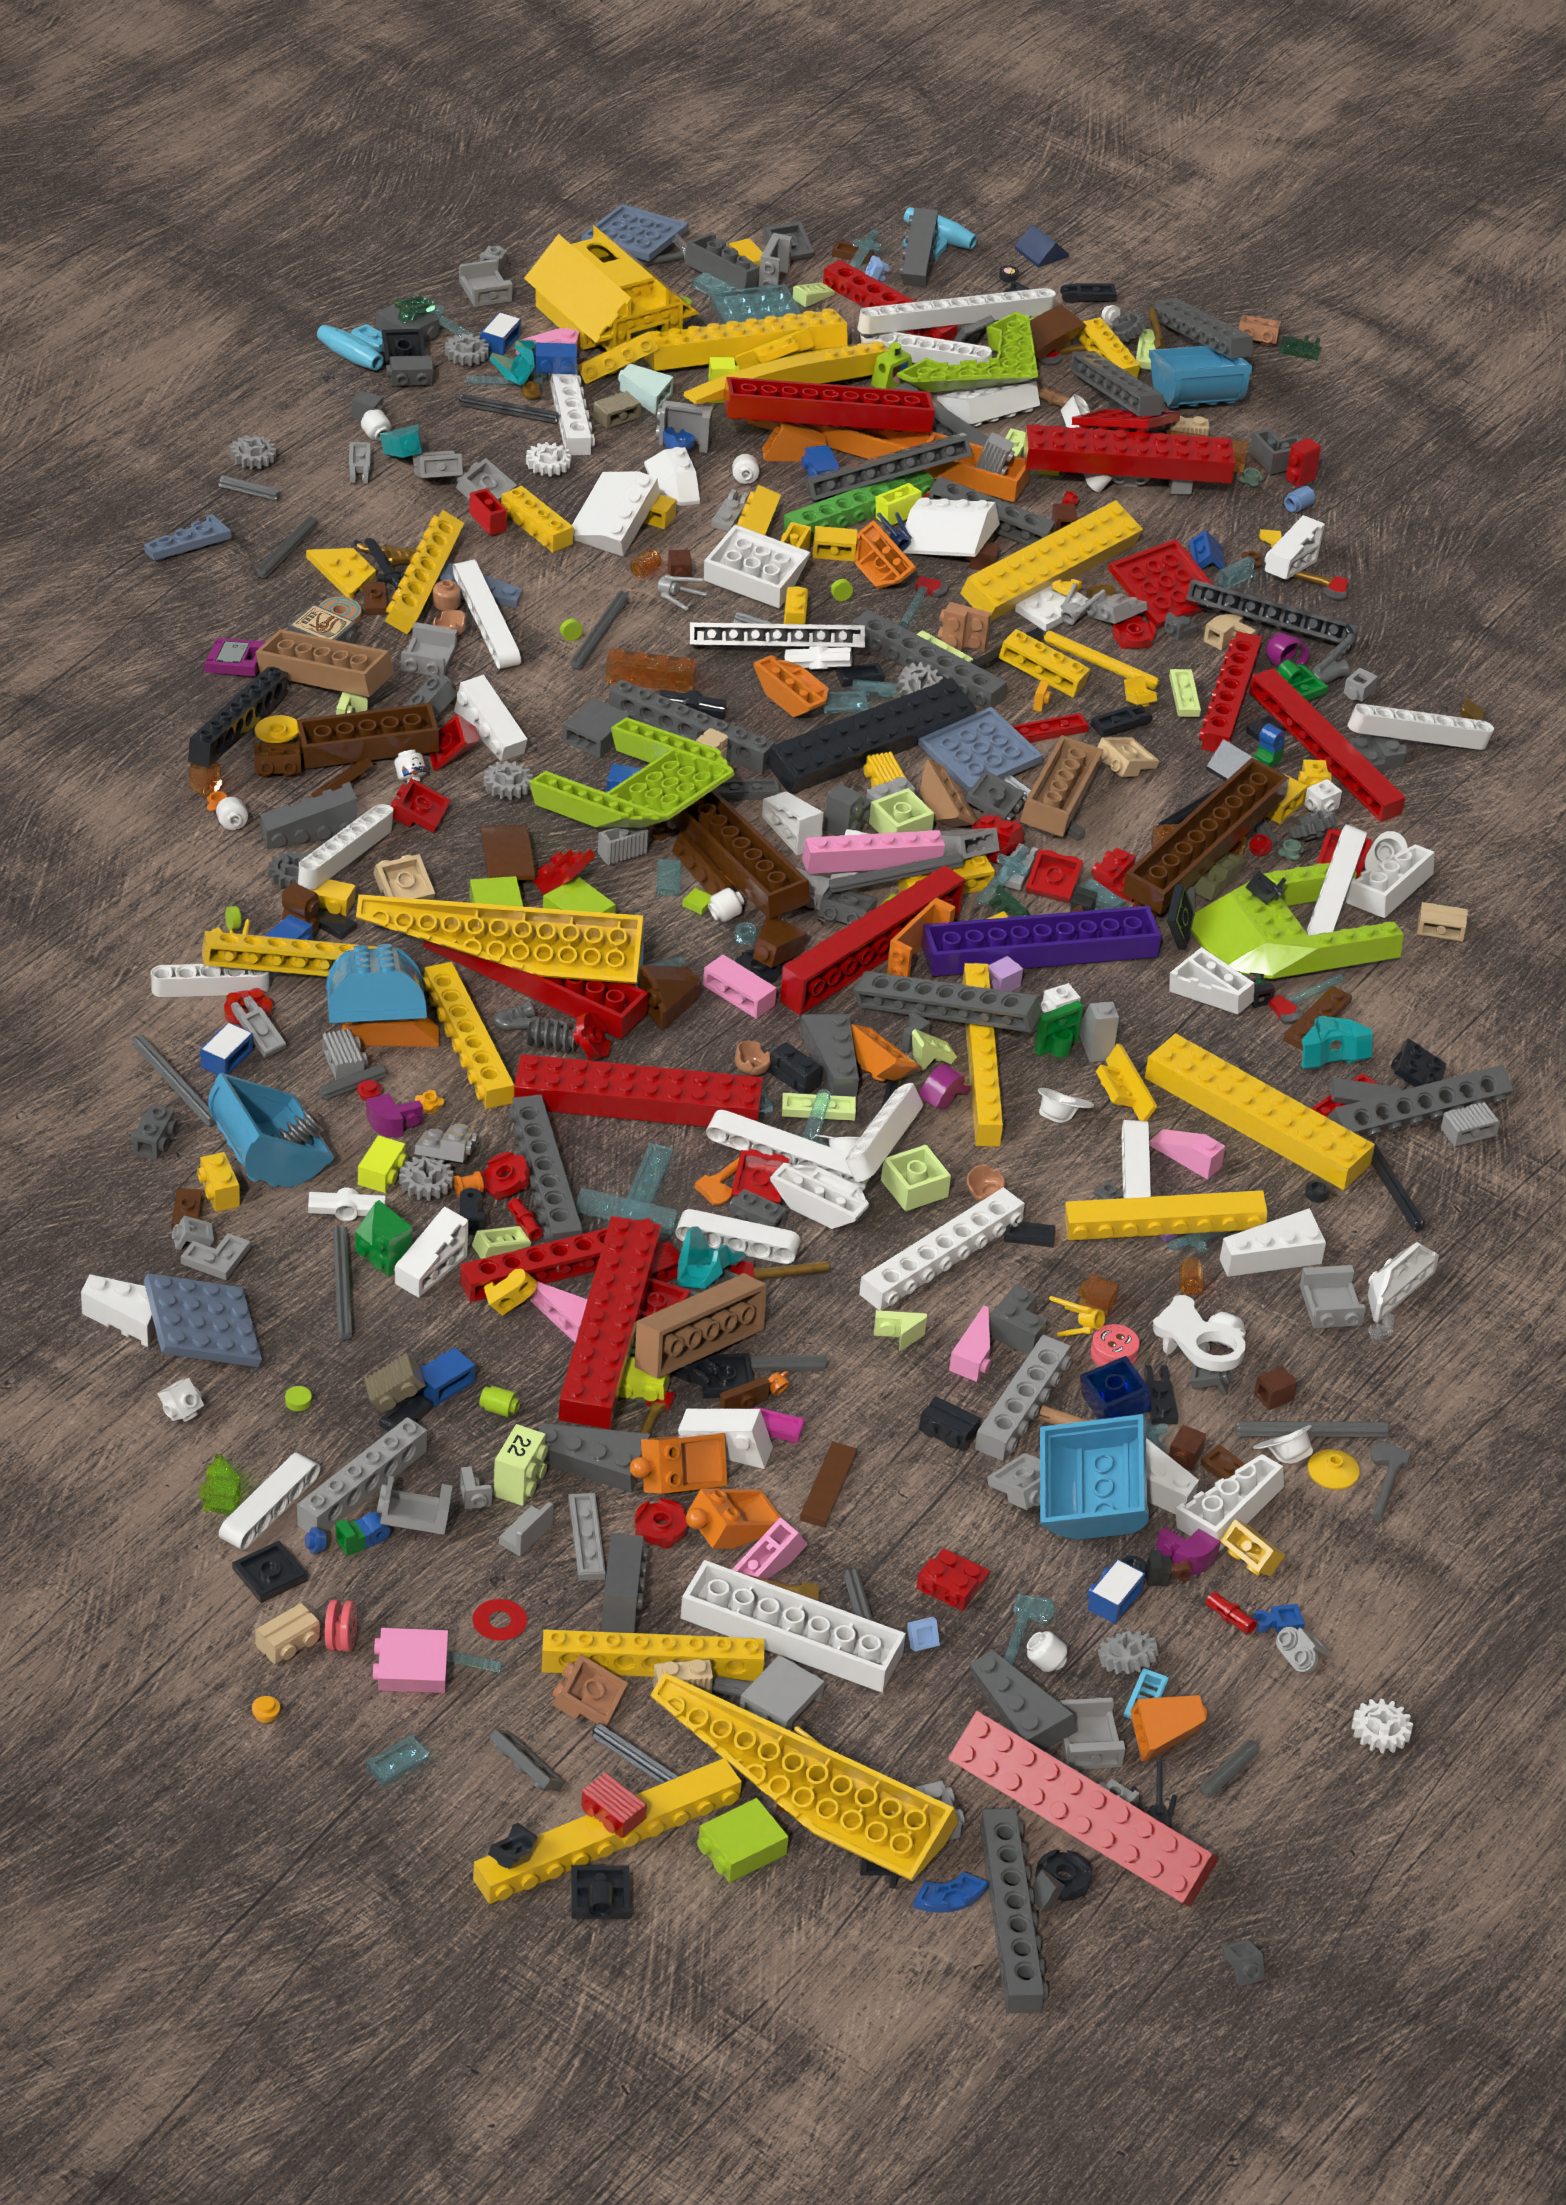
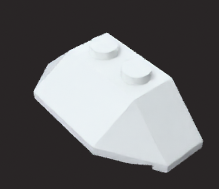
[644,447,700,506]
[770,1163,869,1229]
[1368,1242,1439,1323]

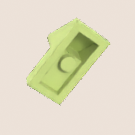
[336,692,368,715]
[912,1029,957,1070]
[874,1310,927,1351]

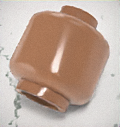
[433,580,461,612]

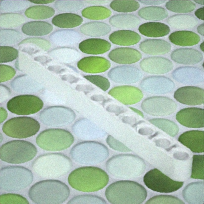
[858,288,1056,334]

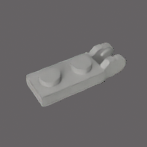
[349,442,370,484]
[711,489,749,532]
[999,843,1038,890]
[231,996,286,1058]

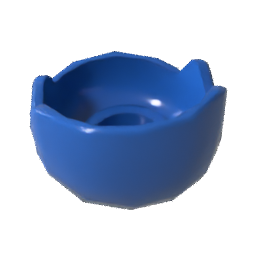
[663,427,695,451]

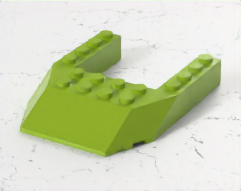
[529,717,735,828]
[1191,863,1404,979]

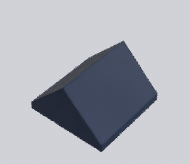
[1015,224,1069,268]

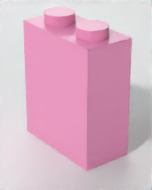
[373,1628,448,1693]

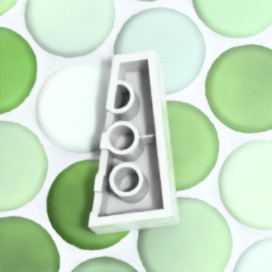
[454,675,528,761]
[1346,844,1435,918]
[1220,1208,1326,1277]
[1175,1454,1284,1551]

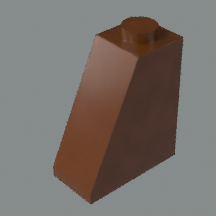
[753,916,808,968]

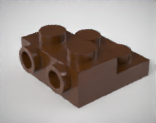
[254,743,301,777]

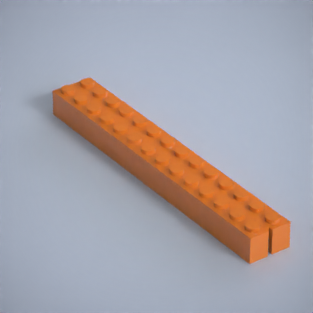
[747,419,1030,502]

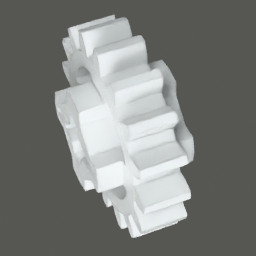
[526,442,571,476]
[1351,1699,1413,1753]

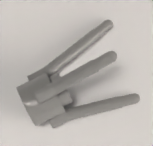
[657,575,707,611]
[1060,583,1105,625]

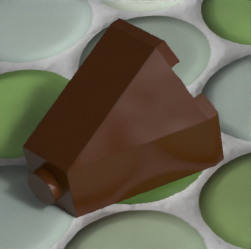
[638,965,701,1030]

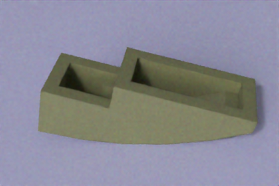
[1193,852,1247,900]

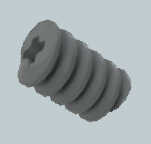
[526,1016,577,1054]
[271,1109,324,1146]

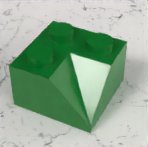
[355,1200,412,1277]

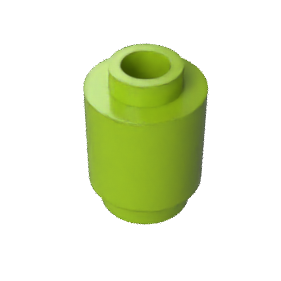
[479,1386,520,1418]

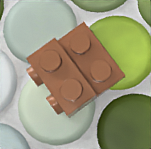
[1239,315,1281,346]
[937,602,991,652]
[551,1655,628,1726]

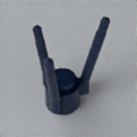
[877,512,912,551]

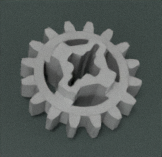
[445,333,489,366]
[230,435,276,469]
[897,662,943,695]
[483,761,533,800]
[399,1156,453,1201]
[1098,1631,1159,1674]

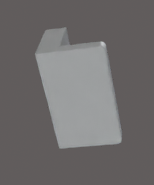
[499,1502,553,1556]

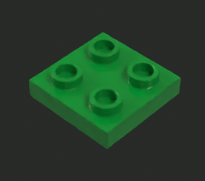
[1277,660,1328,701]
[1034,1000,1083,1058]

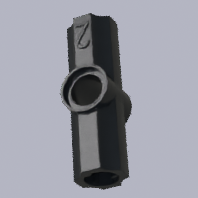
[659,689,727,719]

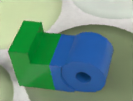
[1253,723,1285,767]
[335,1512,390,1556]

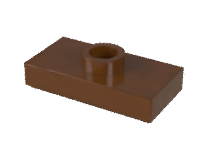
[363,582,387,615]
[171,1188,202,1229]
[719,1376,770,1409]

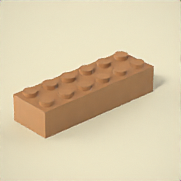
[255,629,394,697]
[1020,735,1103,837]
[635,1273,766,1378]

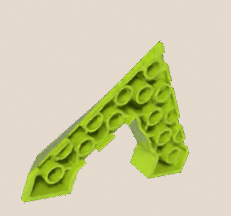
[897,311,1038,392]

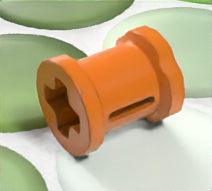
[453,1171,484,1198]

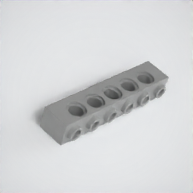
[975,1335,1072,1461]
[297,1417,427,1533]

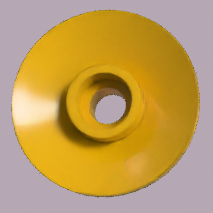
[255,715,298,743]
[1307,1449,1360,1490]

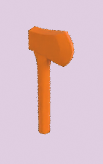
[694,1156,740,1206]

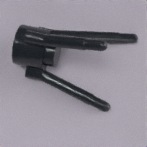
[1131,1760,1177,1829]

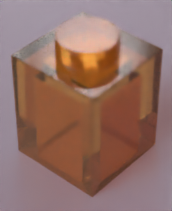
[189,762,222,797]
[1078,1273,1119,1317]

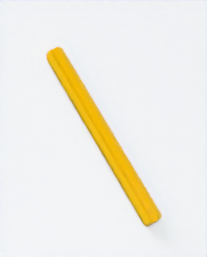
[1044,631,1159,690]

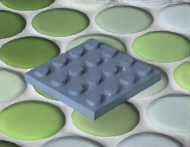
[582,204,689,261]
[918,707,1043,792]
[144,1273,262,1367]

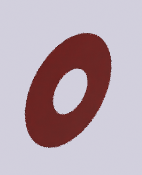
[472,1599,527,1640]

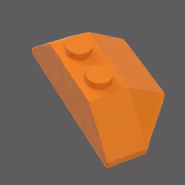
[855,520,917,589]
[753,655,829,717]
[342,1016,439,1047]
[851,1024,922,1082]

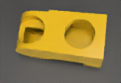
[484,1269,537,1316]

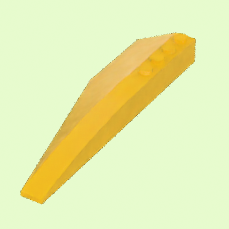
[683,341,889,404]
[356,895,644,984]
[650,1672,958,1881]

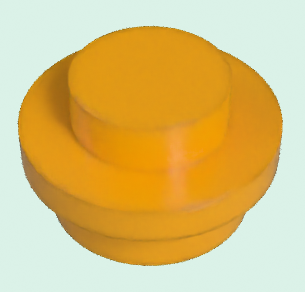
[252,1696,280,1723]

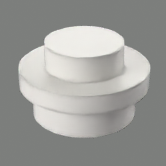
[1102,305,1120,325]

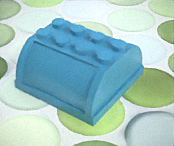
[1149,346,1252,408]
[326,944,427,1023]
[208,1072,334,1188]
[1040,1414,1149,1540]

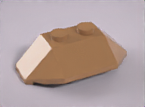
[920,759,978,827]

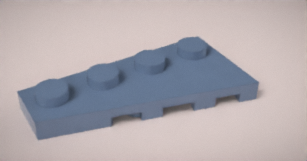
[144,514,232,561]
[433,561,522,608]

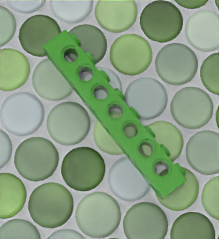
[783,469,934,540]

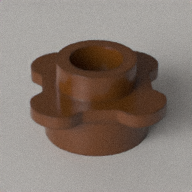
[1241,551,1263,570]
[646,821,673,841]

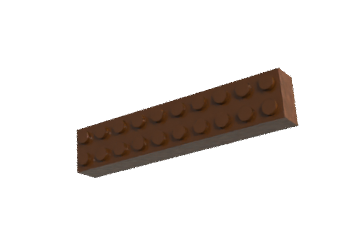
[1122,757,1289,914]
[669,789,810,919]

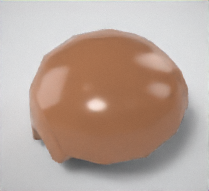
[433,610,466,637]
[735,1040,771,1076]
[966,1164,1006,1202]

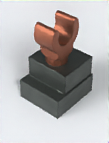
[1070,886,1097,912]
[1146,1549,1192,1586]

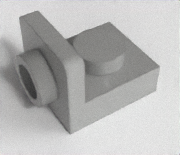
[172,1216,214,1250]
[460,1466,492,1509]

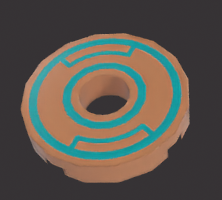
[319,596,361,624]

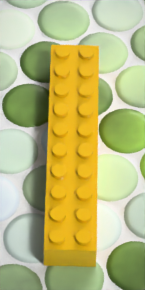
[644,308,847,371]
[960,500,1143,621]
[1145,1033,1375,1190]

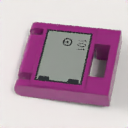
[203,638,266,676]

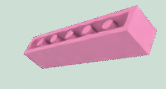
[802,830,945,874]

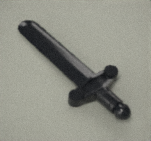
[365,538,406,590]

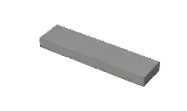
[568,1493,606,1581]

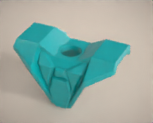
[490,339,536,385]
[1301,1016,1373,1069]
[677,1226,746,1289]

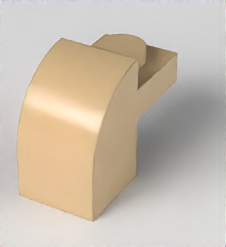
[1203,614,1256,650]

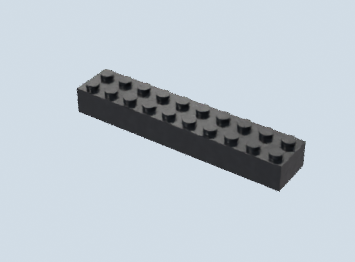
[766,678,976,794]

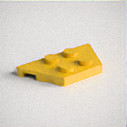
[306,548,376,599]

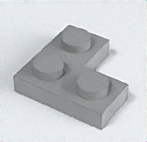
[181,1233,250,1280]

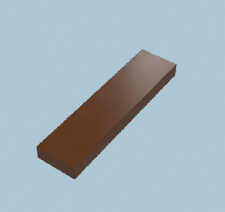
[800,1441,857,1527]

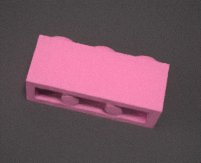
[703,955,776,1019]

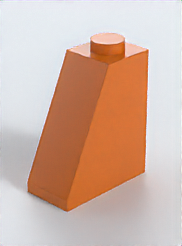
[762,422,827,462]
[1130,1695,1207,1762]

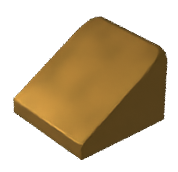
[1086,584,1115,598]
[1461,697,1485,721]

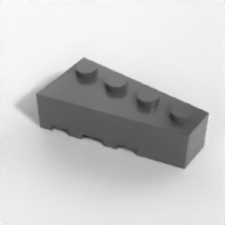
[899,208,939,287]
[684,232,760,294]
[260,782,357,849]
[800,1014,859,1099]
[538,1423,650,1493]
[601,1533,648,1633]
[969,1650,1077,1751]

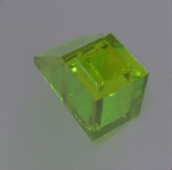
[199,1454,241,1515]

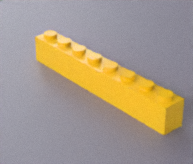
[1064,1190,1267,1240]

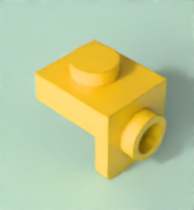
[1124,676,1157,707]

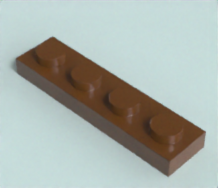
[672,832,733,895]
[1283,986,1352,1050]

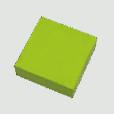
[682,888,712,915]

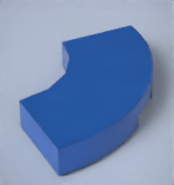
[913,1872,989,1913]

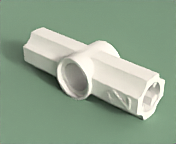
[785,646,853,670]
[308,1188,385,1221]

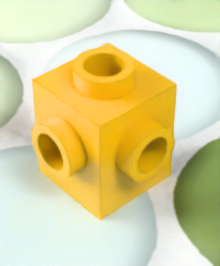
[1298,760,1331,788]

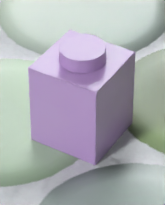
[988,956,1023,991]

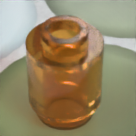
[630,549,661,577]
[1179,1257,1204,1295]

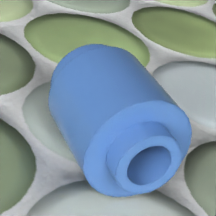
[1284,486,1315,512]

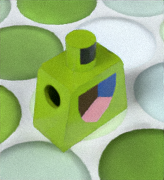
[871,342,912,389]

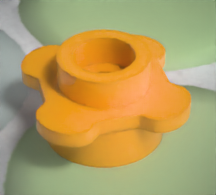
[415,1090,444,1114]

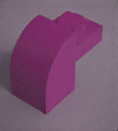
[919,1064,972,1109]
[366,1093,423,1138]
[1156,1527,1221,1575]

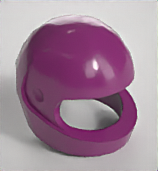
[1266,632,1309,667]

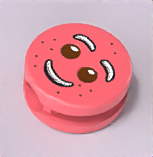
[1091,1324,1140,1372]
[325,1600,357,1652]

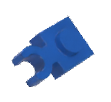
[1253,1604,1305,1634]

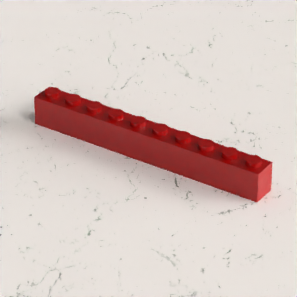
[1249,668,1406,822]

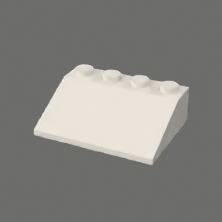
[937,380,1040,427]
[572,471,660,557]
[902,498,999,557]
[704,525,810,608]

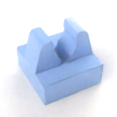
[865,255,890,281]
[907,1617,940,1652]

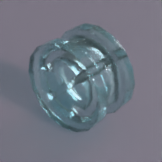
[734,922,756,945]

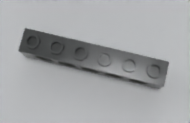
[929,476,1055,546]

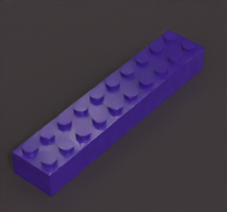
[921,906,1161,976]

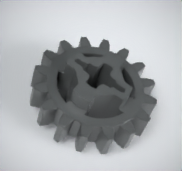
[1109,311,1148,343]
[1287,810,1338,840]
[269,850,309,888]

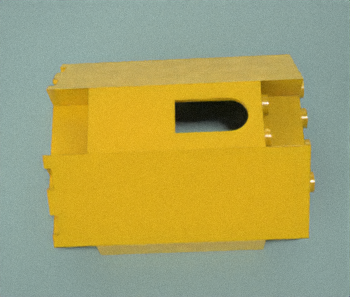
[524,225,700,351]

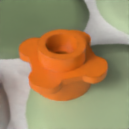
[207,791,228,812]
[768,1371,790,1396]

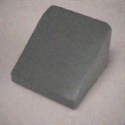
[1031,1869,1065,1911]

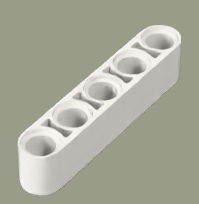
[151,964,270,997]
[1122,1120,1151,1198]
[675,1209,801,1264]
[219,1452,320,1550]

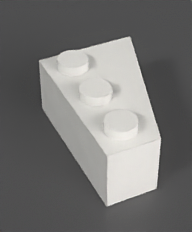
[1265,515,1325,580]
[762,791,824,855]
[1169,947,1254,1014]
[394,1206,468,1298]
[81,1275,156,1347]
[678,1409,773,1469]
[1146,1438,1199,1514]

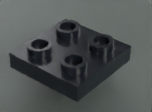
[1390,1038,1446,1087]
[571,1865,630,1919]

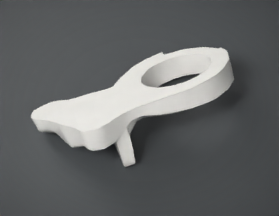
[1153,1295,1245,1372]

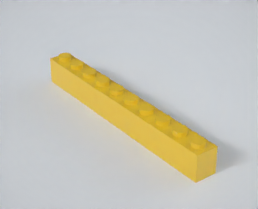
[962,963,1003,1147]
[473,1758,742,1904]

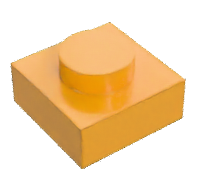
[1033,680,1051,712]

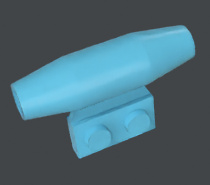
[903,207,977,260]
[317,324,383,370]

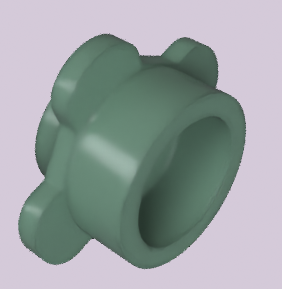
[1239,468,1263,487]
[1278,839,1304,860]

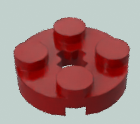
[1112,615,1156,649]
[224,988,273,1029]
[573,1012,611,1061]
[481,1152,530,1200]
[634,1499,688,1549]

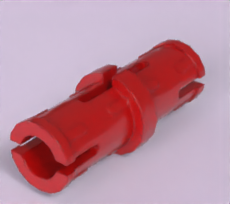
[507,1197,543,1241]
[1205,1591,1257,1635]

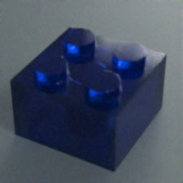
[1080,1356,1152,1419]

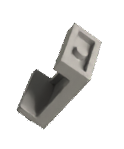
[758,233,792,294]
[459,259,513,307]
[656,400,713,453]
[413,450,463,478]
[401,622,457,678]
[1300,1265,1366,1328]
[377,1476,452,1535]
[740,1655,825,1731]
[1059,1697,1125,1770]

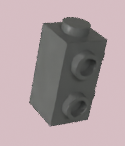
[386,356,433,386]
[405,673,457,718]
[130,1105,177,1160]
[729,1189,787,1229]

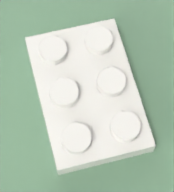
[1015,581,1088,631]

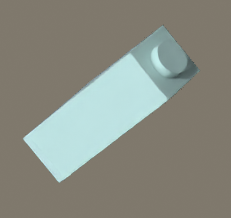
[618,364,674,414]

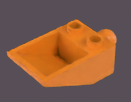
[630,1433,727,1494]
[686,1488,782,1549]

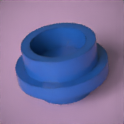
[305,1527,326,1554]

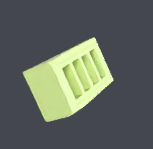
[792,282,835,307]
[472,1226,531,1259]

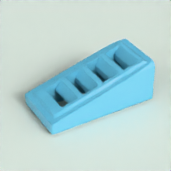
[1123,1668,1169,1719]

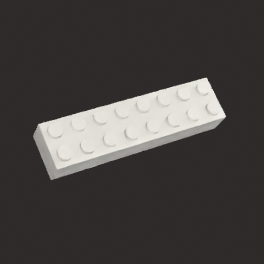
[681,1560,906,1693]

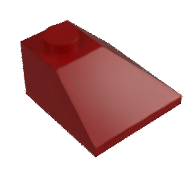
[429,714,480,771]

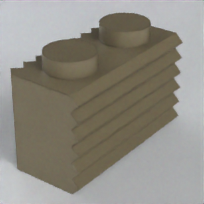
[593,390,641,429]
[364,1353,426,1413]

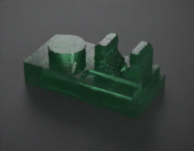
[394,295,435,323]
[1279,335,1322,361]
[989,884,1031,917]

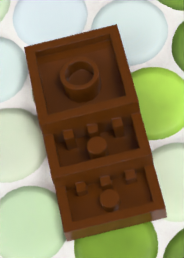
[1030,305,1086,361]
[480,825,535,880]

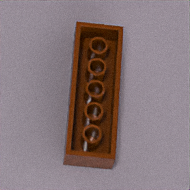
[297,702,439,769]

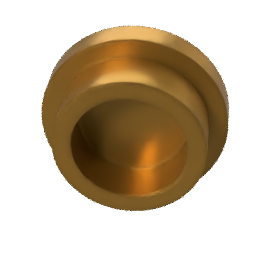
[521,381,541,400]

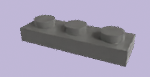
[489,1729,565,1792]

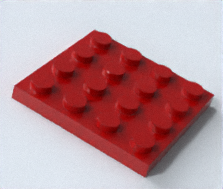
[1072,409,1180,432]
[1108,539,1214,629]

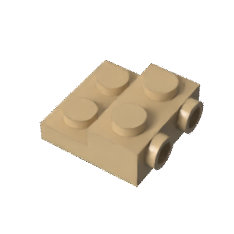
[1097,737,1160,778]
[373,854,435,900]

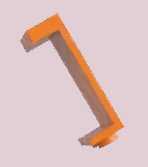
[887,898,955,977]

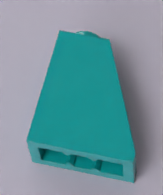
[380,424,423,458]

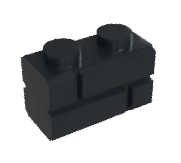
[769,1042,822,1094]
[919,1396,981,1452]

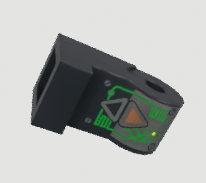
[1241,972,1275,1008]
[459,1188,485,1235]

